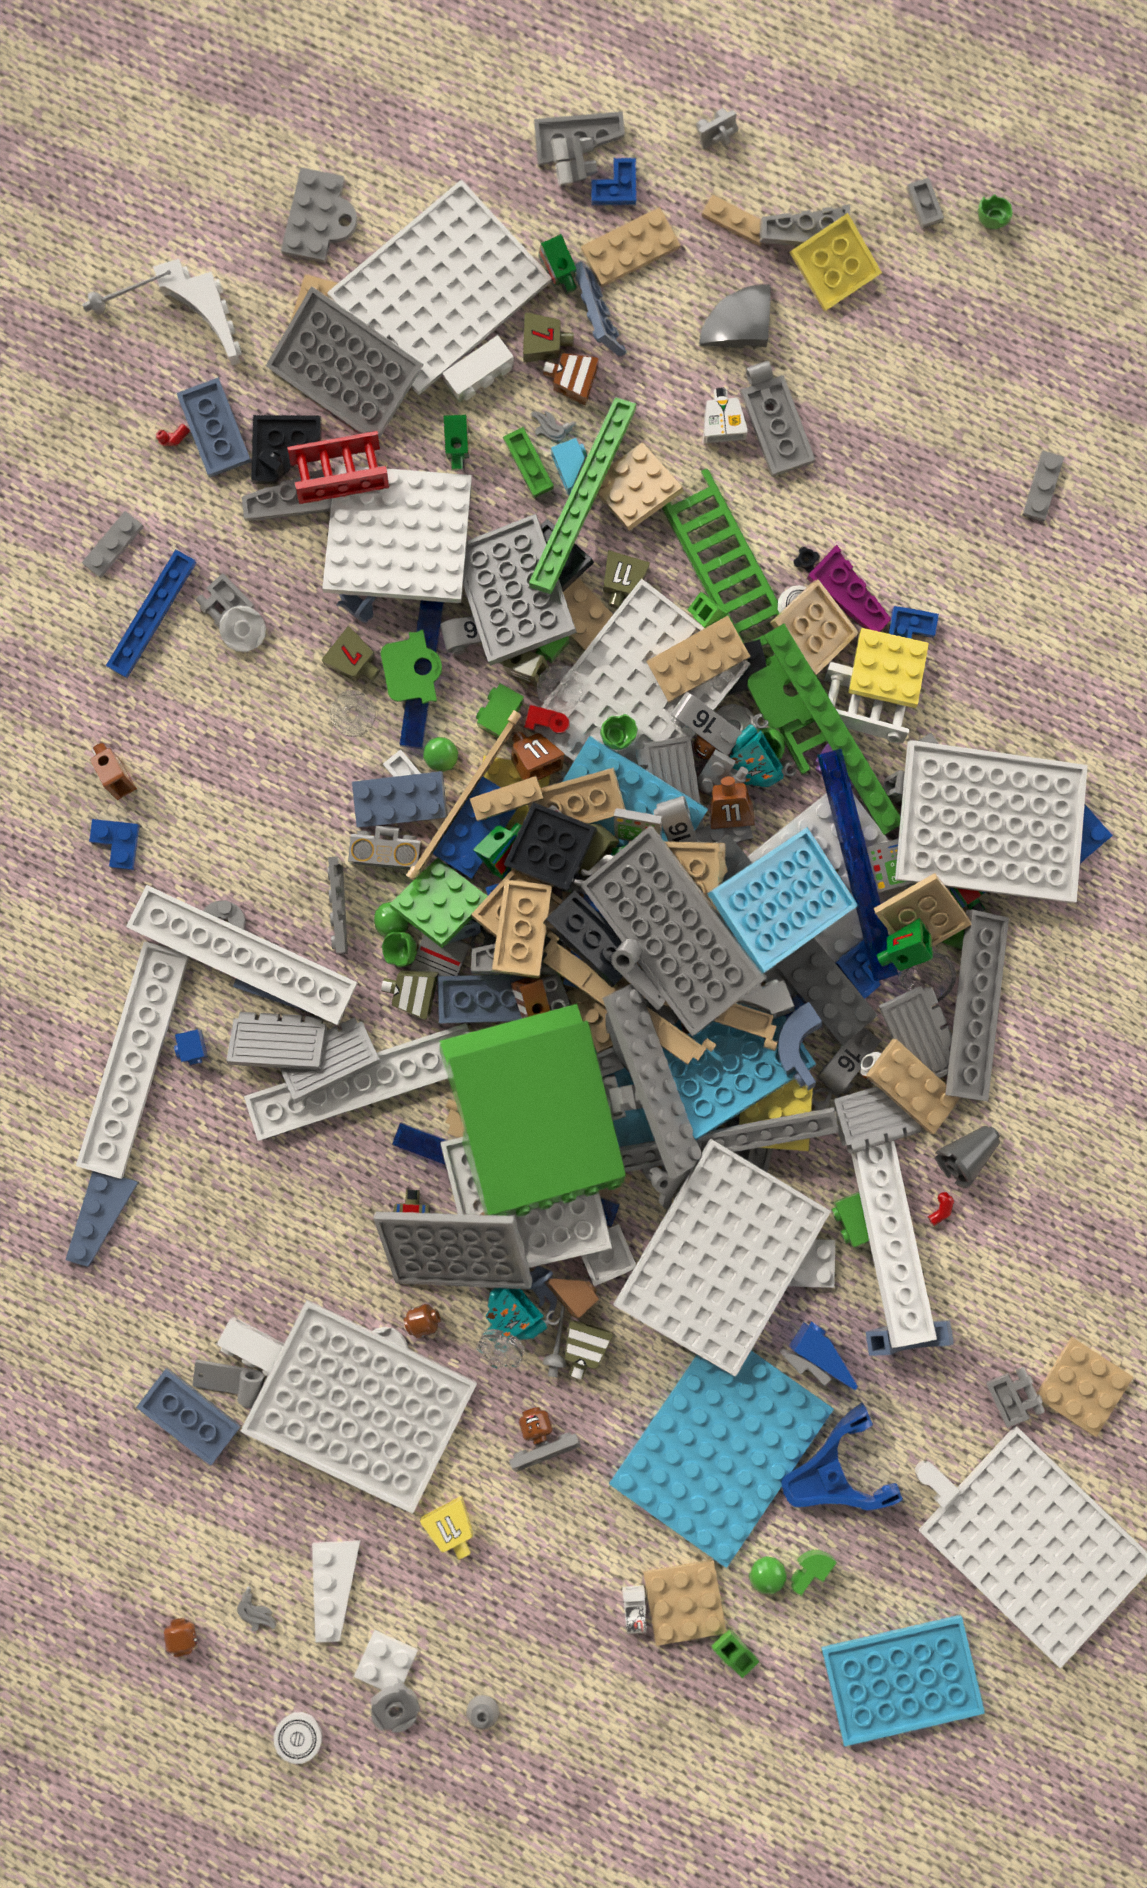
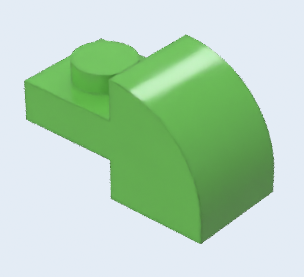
[687,592,728,628]
[791,1550,837,1596]
[712,1629,760,1678]

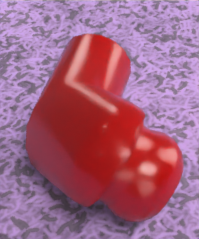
[156,423,190,446]
[928,1192,954,1226]

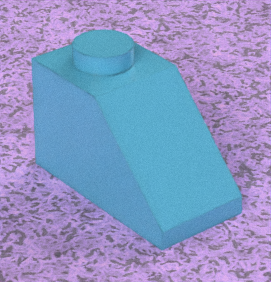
[551,438,587,495]

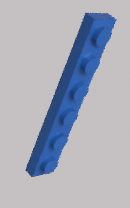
[106,549,197,678]

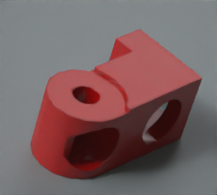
[524,705,570,734]

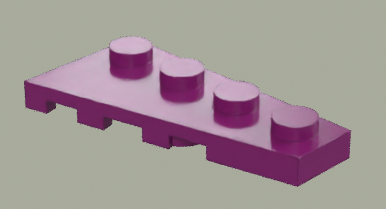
[806,545,891,632]

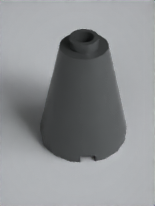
[935,1126,1000,1188]

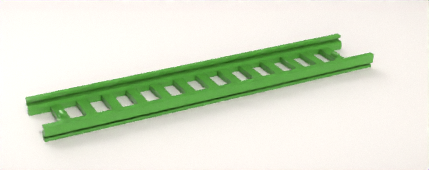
[662,468,827,775]

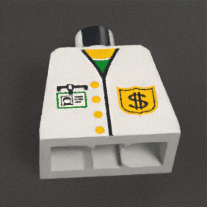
[703,388,748,444]

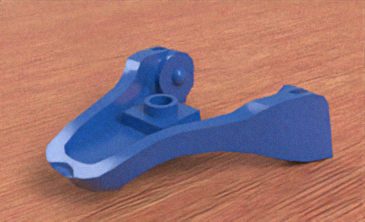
[781,1402,903,1510]

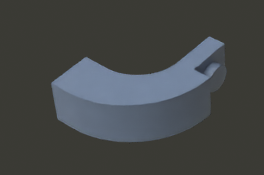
[779,1002,822,1091]
[865,1320,954,1356]

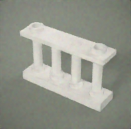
[824,662,909,743]

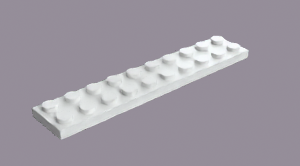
[126,885,358,1025]
[76,941,190,1179]
[244,1023,470,1141]
[851,1141,937,1348]

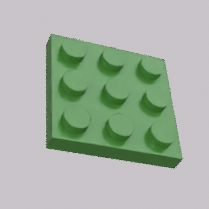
[390,858,488,948]

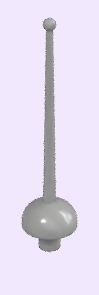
[82,270,171,315]
[543,1275,571,1378]

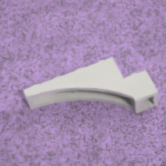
[153,259,242,366]
[736,980,795,1019]

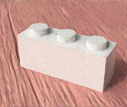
[442,335,514,402]
[216,1317,284,1376]

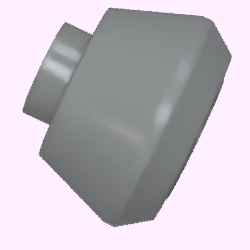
[466,1695,499,1729]

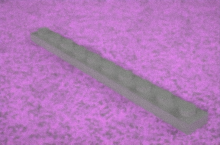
[619,1107,839,1172]

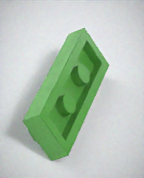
[503,427,554,498]

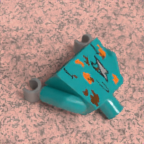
[729,714,796,787]
[486,1288,560,1341]

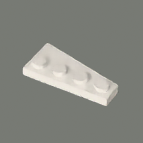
[312,1540,361,1643]

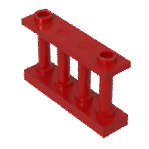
[287,431,389,504]

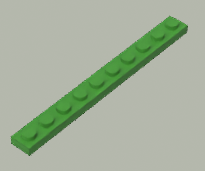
[529,397,636,594]
[764,623,901,835]

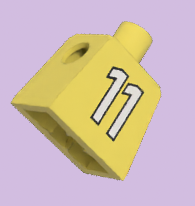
[420,1496,473,1560]

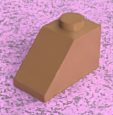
[544,1279,599,1318]

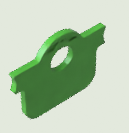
[381,630,442,704]
[747,656,813,729]

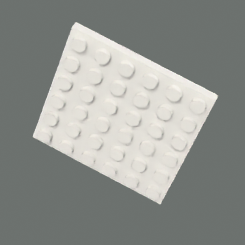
[322,465,472,603]
[441,1137,613,1268]

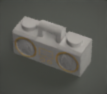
[348,826,422,870]

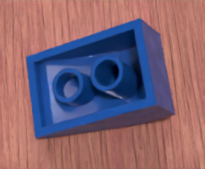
[789,1321,858,1390]

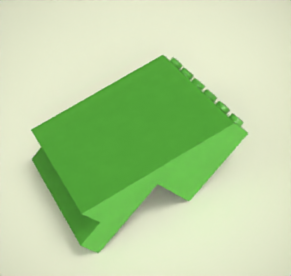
[439,1004,626,1217]

